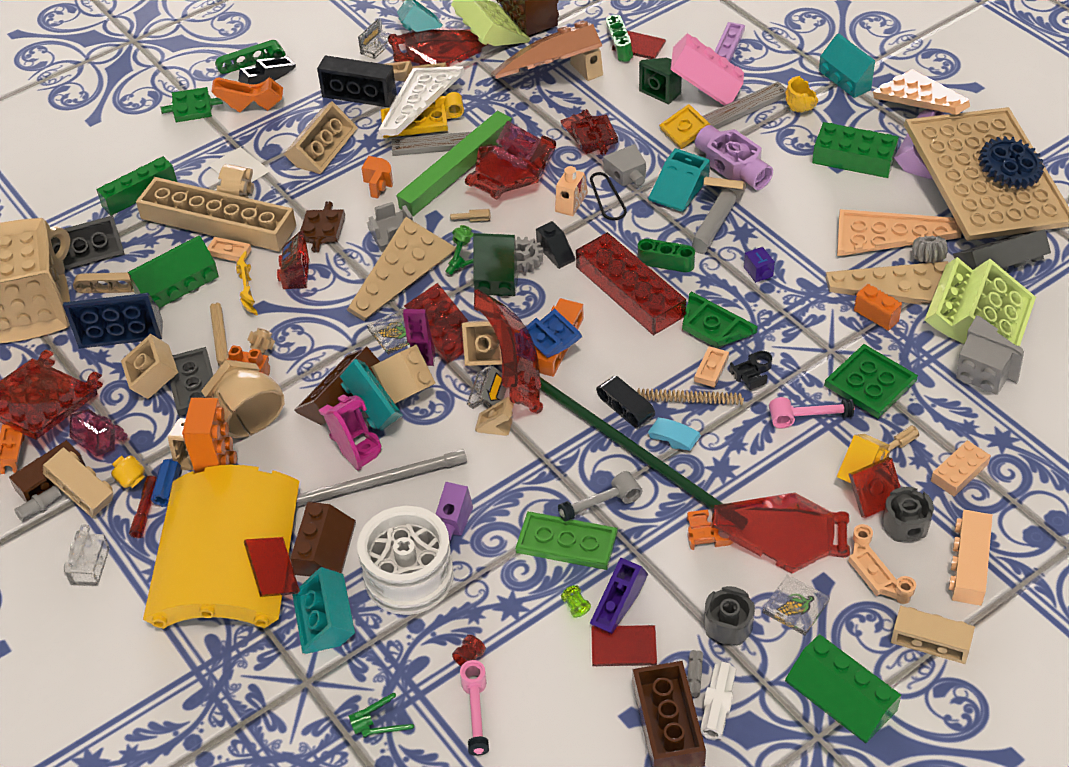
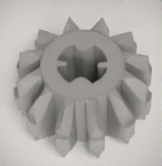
[912,235,948,263]

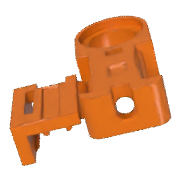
[687,509,736,550]

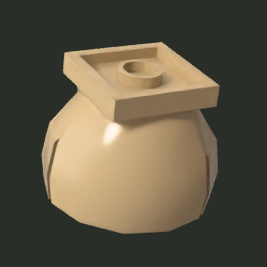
[201,360,285,439]

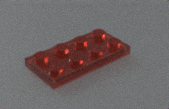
[404,283,469,364]

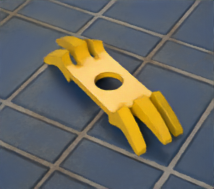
[236,251,258,315]

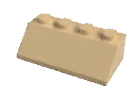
[284,101,358,174]

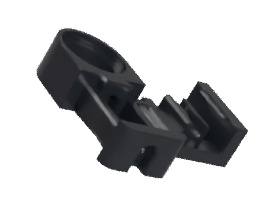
[729,351,772,390]

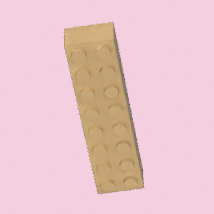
[136,177,297,252]

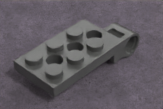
[170,347,213,416]

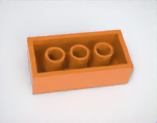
[182,398,237,473]

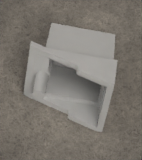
[956,315,1024,395]

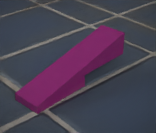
[403,309,436,366]

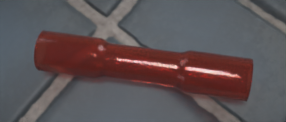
[129,476,157,538]

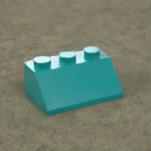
[397,0,443,32]
[819,33,875,98]
[340,358,403,431]
[292,567,355,654]

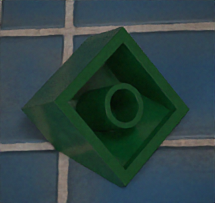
[639,57,682,105]

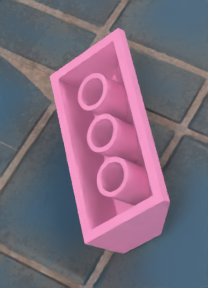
[671,33,744,106]

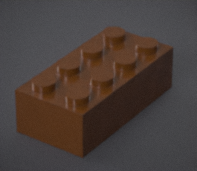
[632,661,706,767]

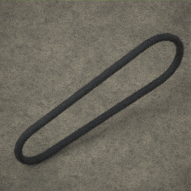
[590,172,627,220]

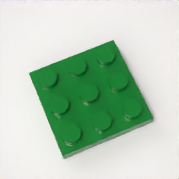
[824,344,918,419]

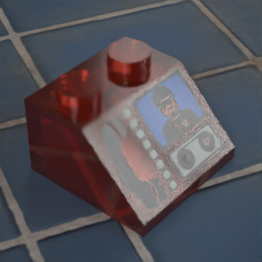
[277,231,310,289]

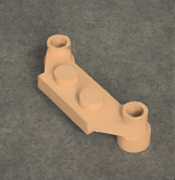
[848,524,916,604]

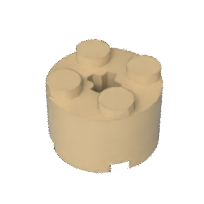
[217,164,254,198]

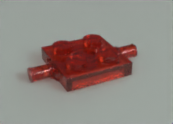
[571,109,618,155]

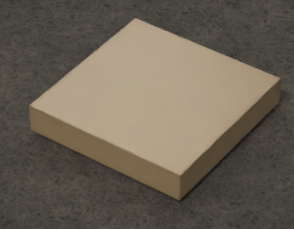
[703,177,746,190]

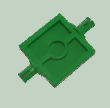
[160,87,223,123]

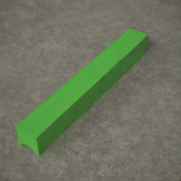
[396,110,512,216]

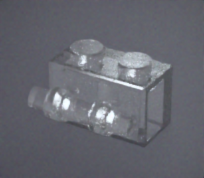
[64,524,110,586]

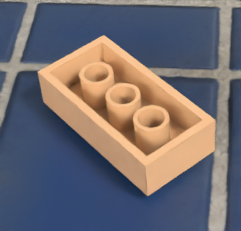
[931,440,991,497]

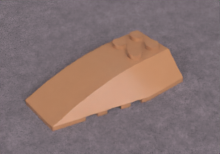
[491,20,602,79]

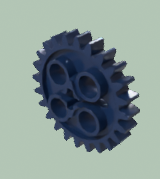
[978,136,1045,190]

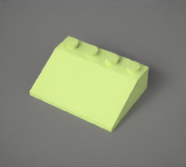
[451,0,531,46]

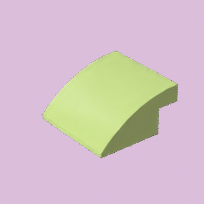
[924,257,1036,346]

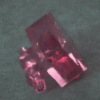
[491,121,541,170]
[69,408,128,457]

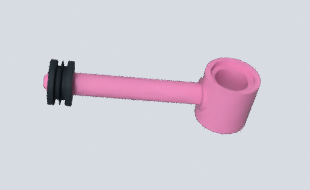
[769,397,855,428]
[460,660,489,756]

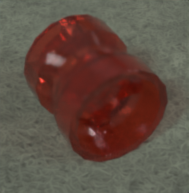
[452,635,486,666]

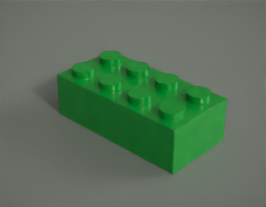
[812,122,899,178]

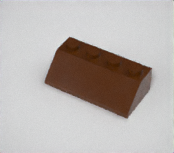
[294,346,380,425]

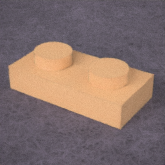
[207,237,252,262]
[694,346,729,388]

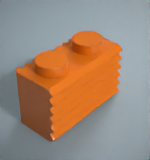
[854,284,902,331]

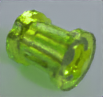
[561,585,591,618]

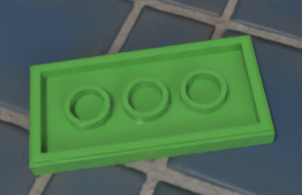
[515,511,618,570]

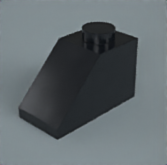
[536,221,575,269]

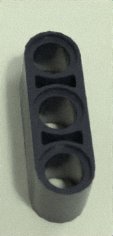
[596,375,655,428]

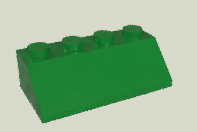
[128,235,219,308]
[785,634,901,743]

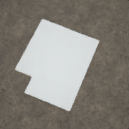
[209,147,270,182]

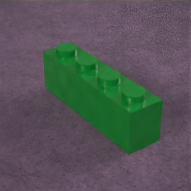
[96,156,177,216]

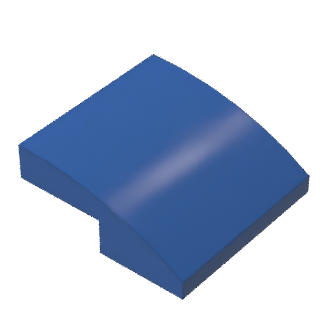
[520,308,582,358]

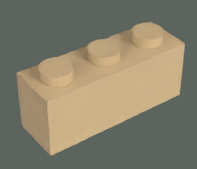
[43,447,113,518]
[891,606,975,664]

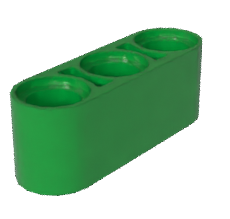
[637,239,695,272]

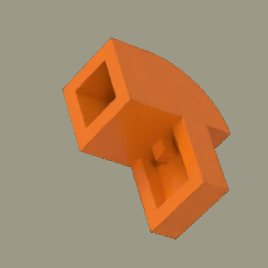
[361,156,393,198]

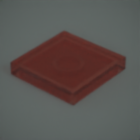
[849,457,900,518]

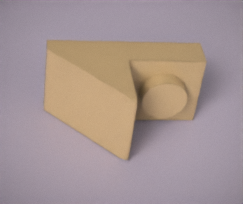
[475,397,514,436]

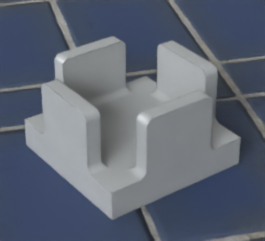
[367,202,413,252]

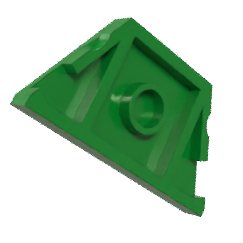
[682,291,758,348]

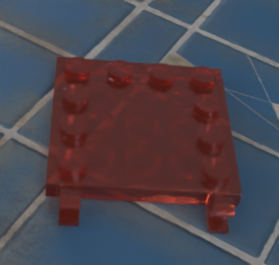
[0,349,103,440]

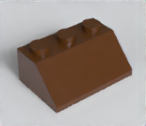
[290,502,356,577]

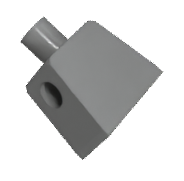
[603,144,646,186]

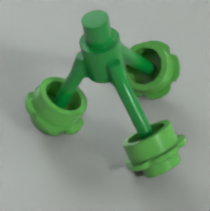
[445,225,474,276]

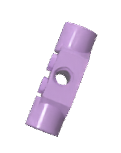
[695,125,773,190]

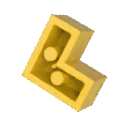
[837,434,890,488]

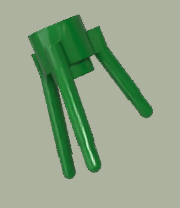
[348,693,414,738]

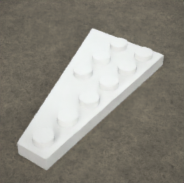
[379,67,465,136]

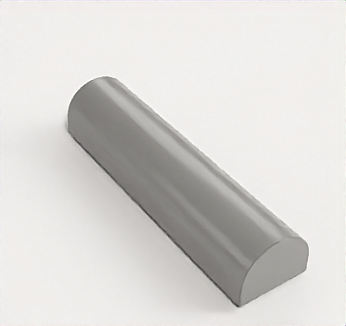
[692,188,737,254]

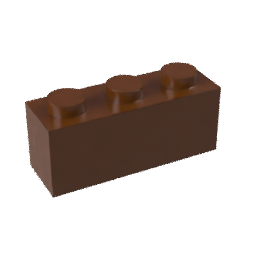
[9,440,86,502]

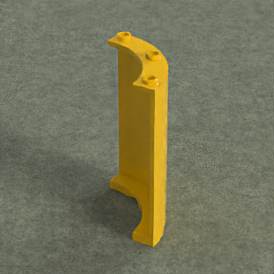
[143,465,300,629]

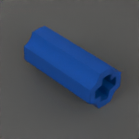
[151,459,181,507]

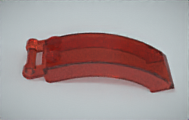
[474,289,543,414]

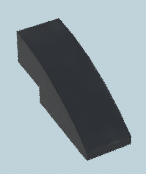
[238,56,296,85]

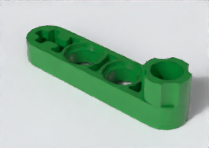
[606,15,633,62]
[215,40,286,74]

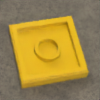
[659,104,710,149]

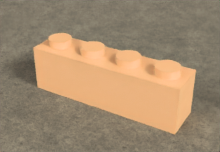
[948,510,993,606]

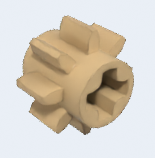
[247,328,275,353]

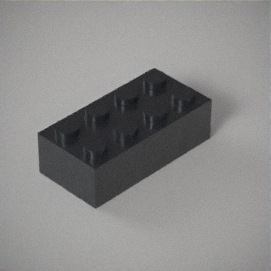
[317,55,397,108]

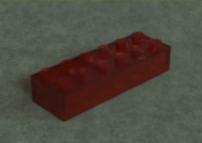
[576,232,686,336]

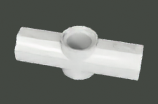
[700,662,736,740]

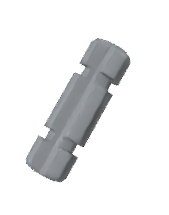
[687,650,703,698]

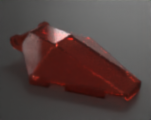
[388,27,489,67]
[465,135,556,200]
[712,492,850,574]

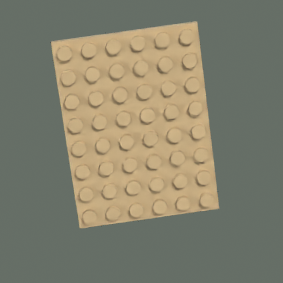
[903,107,1069,241]

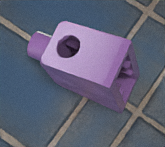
[436,482,473,541]

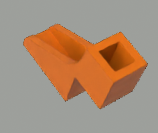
[211,77,283,113]

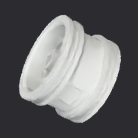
[357,505,454,615]

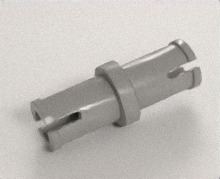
[14,485,62,521]

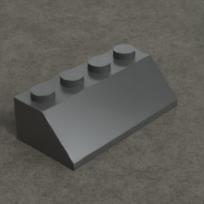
[51,215,125,270]
[953,229,1051,271]

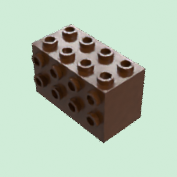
[496,0,559,36]

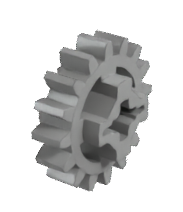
[515,237,543,273]

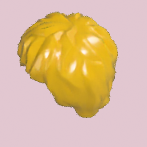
[785,76,818,113]

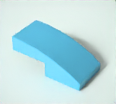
[648,417,701,451]

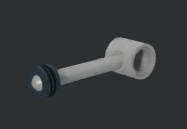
[558,471,643,522]

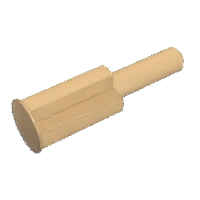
[450,209,491,222]
[888,425,919,451]

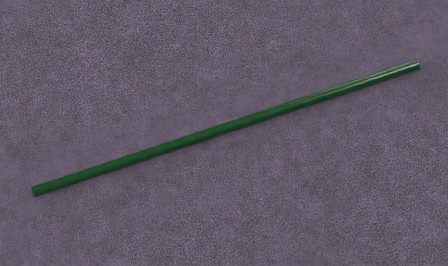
[434,308,748,530]

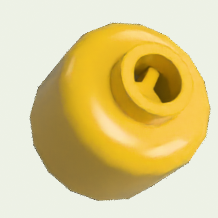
[111,455,146,489]

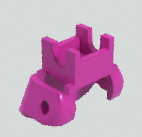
[319,394,382,470]

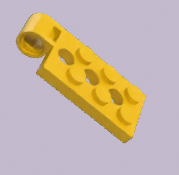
[381,92,464,138]

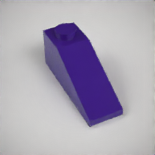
[590,557,648,634]

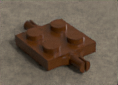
[298,201,345,253]

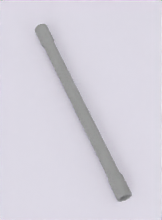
[296,449,467,507]

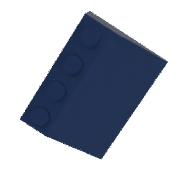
[63,293,163,349]

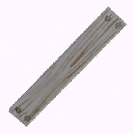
[703,81,787,129]
[391,132,504,156]

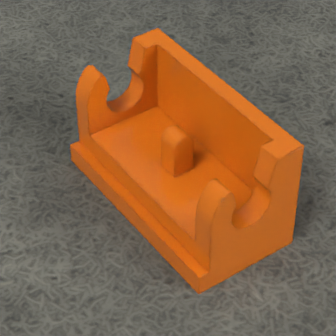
[0,424,25,474]

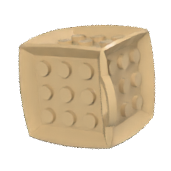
[0,218,70,343]

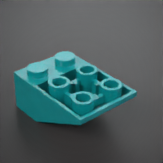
[648,148,710,212]

